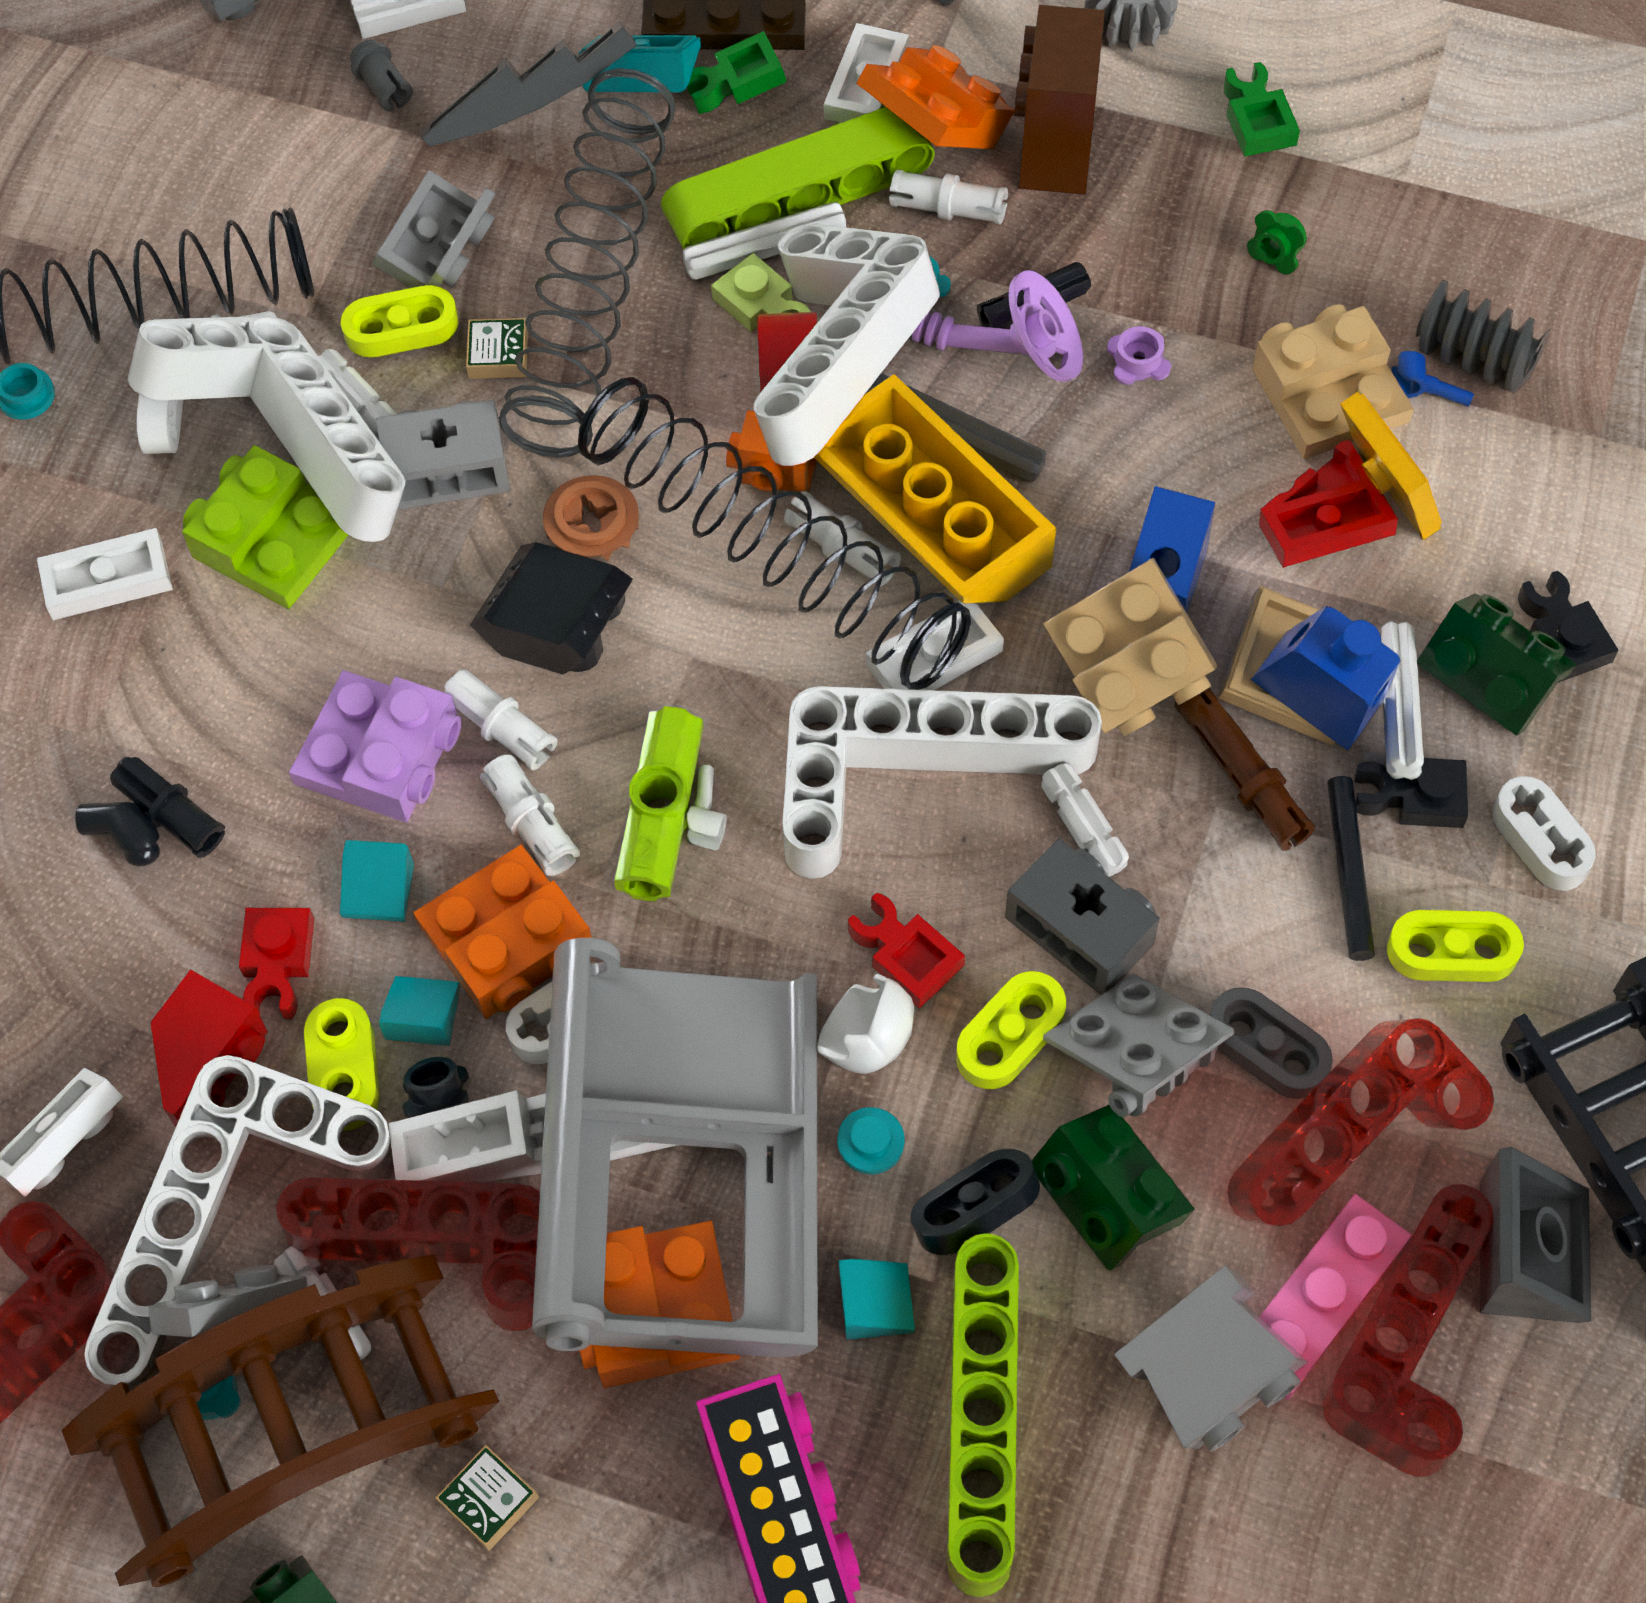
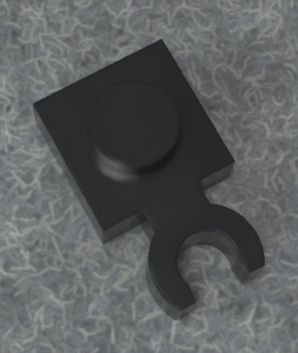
[1518,570,1619,683]
[1354,758,1468,828]

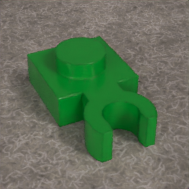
[687,31,787,114]
[1223,62,1300,157]

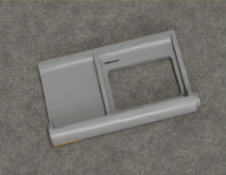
[532,938,818,1357]

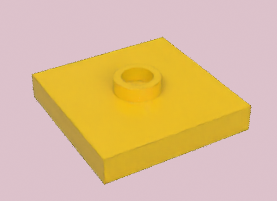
[1340,392,1442,540]

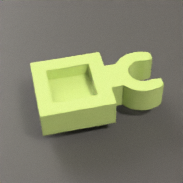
[711,253,811,332]

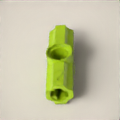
[614,706,704,902]

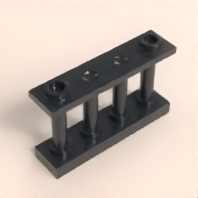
[1500,957,1646,1274]

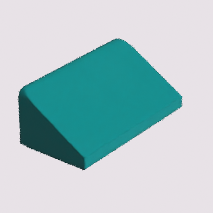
[578,35,701,93]

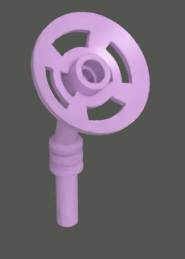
[912,270,1083,382]

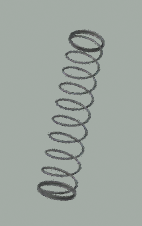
[499,68,676,458]

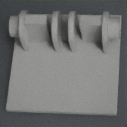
[1043,973,1234,1117]

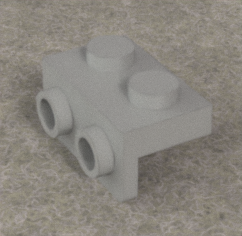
[372,170,496,288]

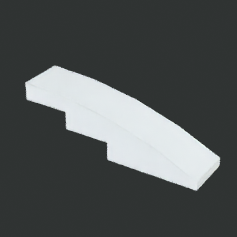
[388,1090,676,1190]

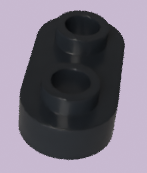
[910,1149,1040,1255]

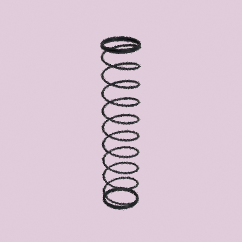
[0,207,314,364]
[578,377,971,690]

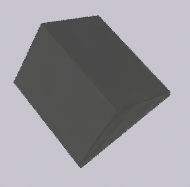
[1480,1147,1591,1323]

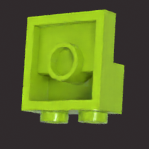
[182,445,348,610]

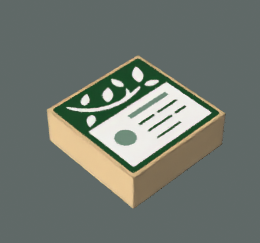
[466,318,528,379]
[435,1445,539,1551]

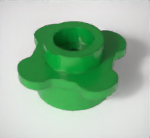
[1247,210,1307,274]

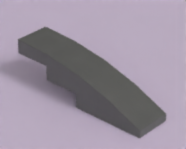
[422,21,637,147]

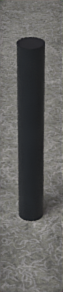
[1327,776,1375,961]

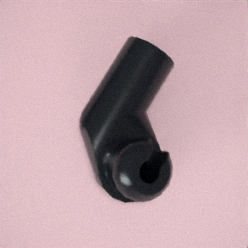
[75,802,160,867]

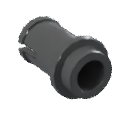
[350,39,413,111]

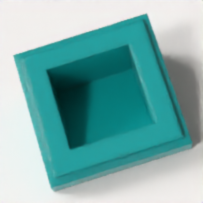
[340,840,414,922]
[379,976,461,1046]
[838,1259,915,1340]

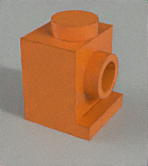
[726,410,817,498]

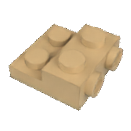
[1252,304,1414,459]
[1043,558,1218,737]

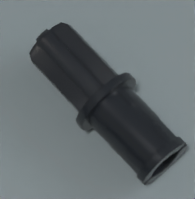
[977,262,1091,329]
[110,757,225,858]

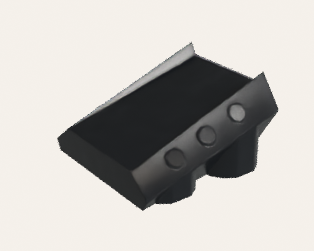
[470,542,633,675]

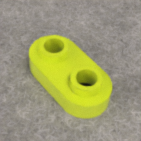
[340,285,459,358]
[1387,910,1524,982]
[956,971,1066,1089]
[304,998,380,1131]

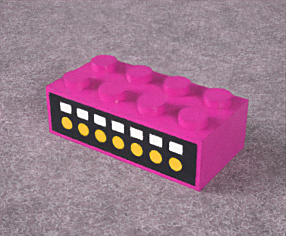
[696,1374,861,1603]

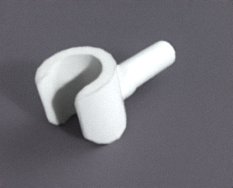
[687,765,727,851]

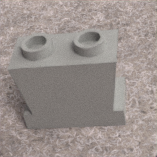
[1114,1266,1308,1452]

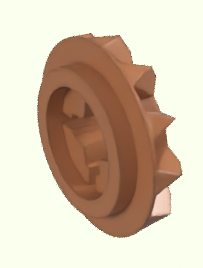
[543,475,639,561]

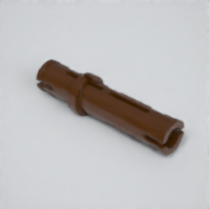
[1174,687,1316,851]

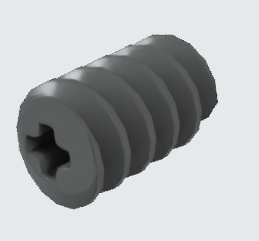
[1416,280,1551,394]

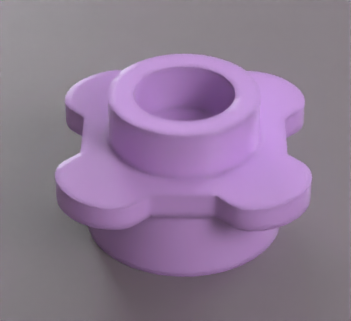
[1107,326,1171,385]

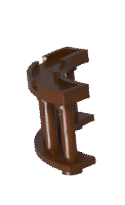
[61,1255,499,1587]

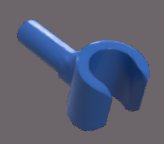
[1391,351,1474,407]

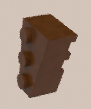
[1014,5,1105,195]

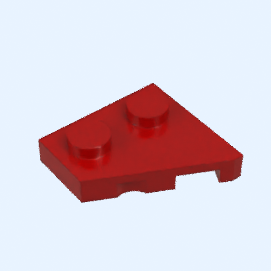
[1259,439,1398,568]

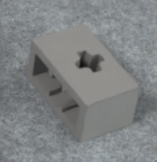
[376,400,511,510]

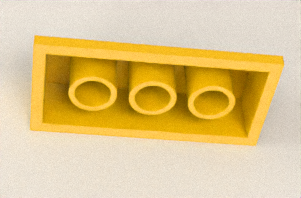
[814,374,1056,604]

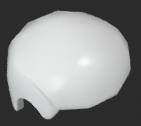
[817,974,914,1074]

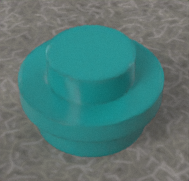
[0,363,55,420]
[837,1107,905,1175]

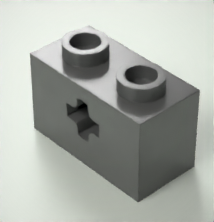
[1005,838,1160,995]

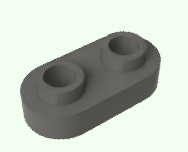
[1210,987,1333,1099]

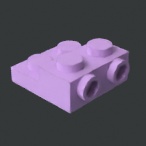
[289,670,461,823]

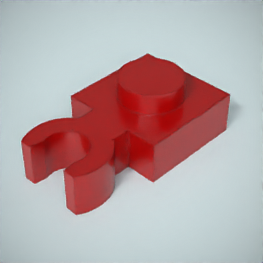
[848,893,965,1009]
[239,907,315,1020]

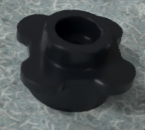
[402,1057,469,1118]

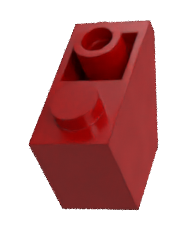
[150,969,268,1127]

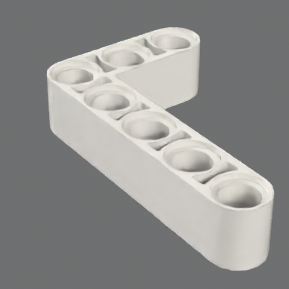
[754,224,940,466]
[128,316,406,542]
[783,686,1102,879]
[84,1055,390,1385]

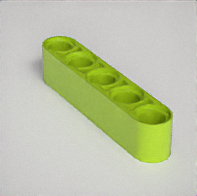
[660,107,935,250]
[947,1233,1019,1597]

